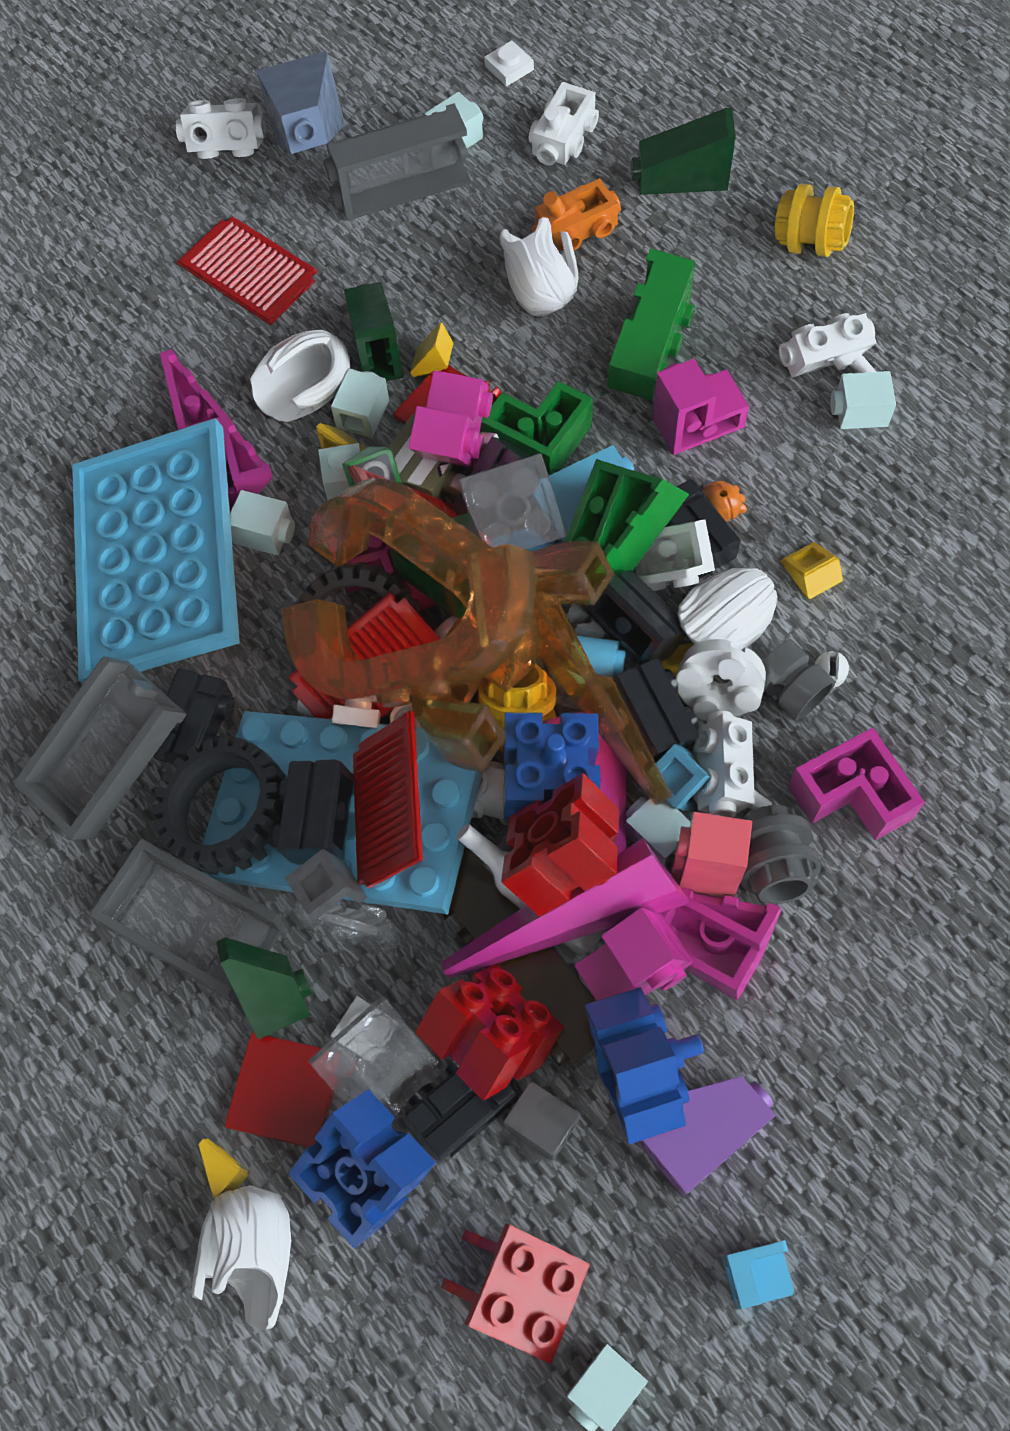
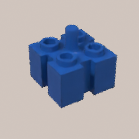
[503,713,601,820]
[585,987,704,1144]
[288,1089,436,1249]

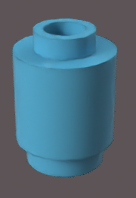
[561,635,626,684]

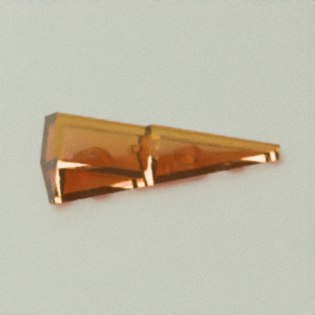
[512,591,673,805]

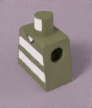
[389,414,469,500]

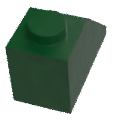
[216,937,313,1039]

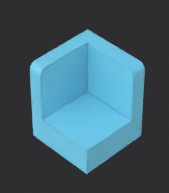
[644,744,710,811]
[722,1240,794,1310]

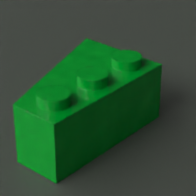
[608,248,696,401]
[550,459,689,596]

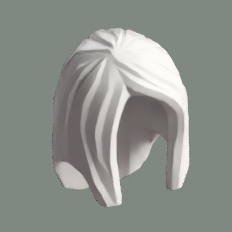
[500,218,579,317]
[250,329,350,422]
[677,568,777,651]
[191,1185,291,1330]

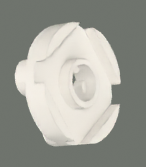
[676,639,766,721]

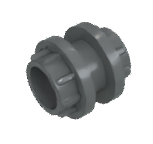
[741,805,821,904]

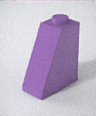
[638,1076,776,1198]

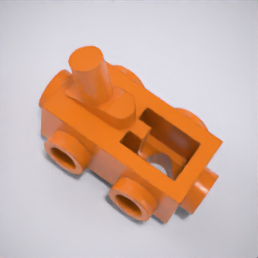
[532,178,621,251]

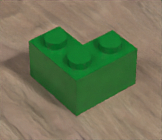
[481,381,593,479]

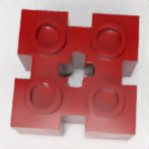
[501,773,619,917]
[415,964,565,1101]

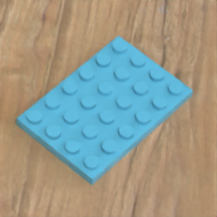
[72,418,240,684]
[202,711,490,914]

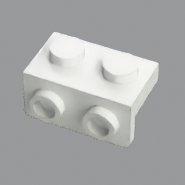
[635,519,715,591]

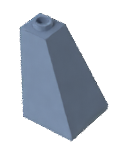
[256,51,345,154]

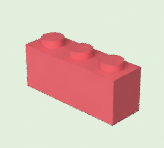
[670,812,752,898]

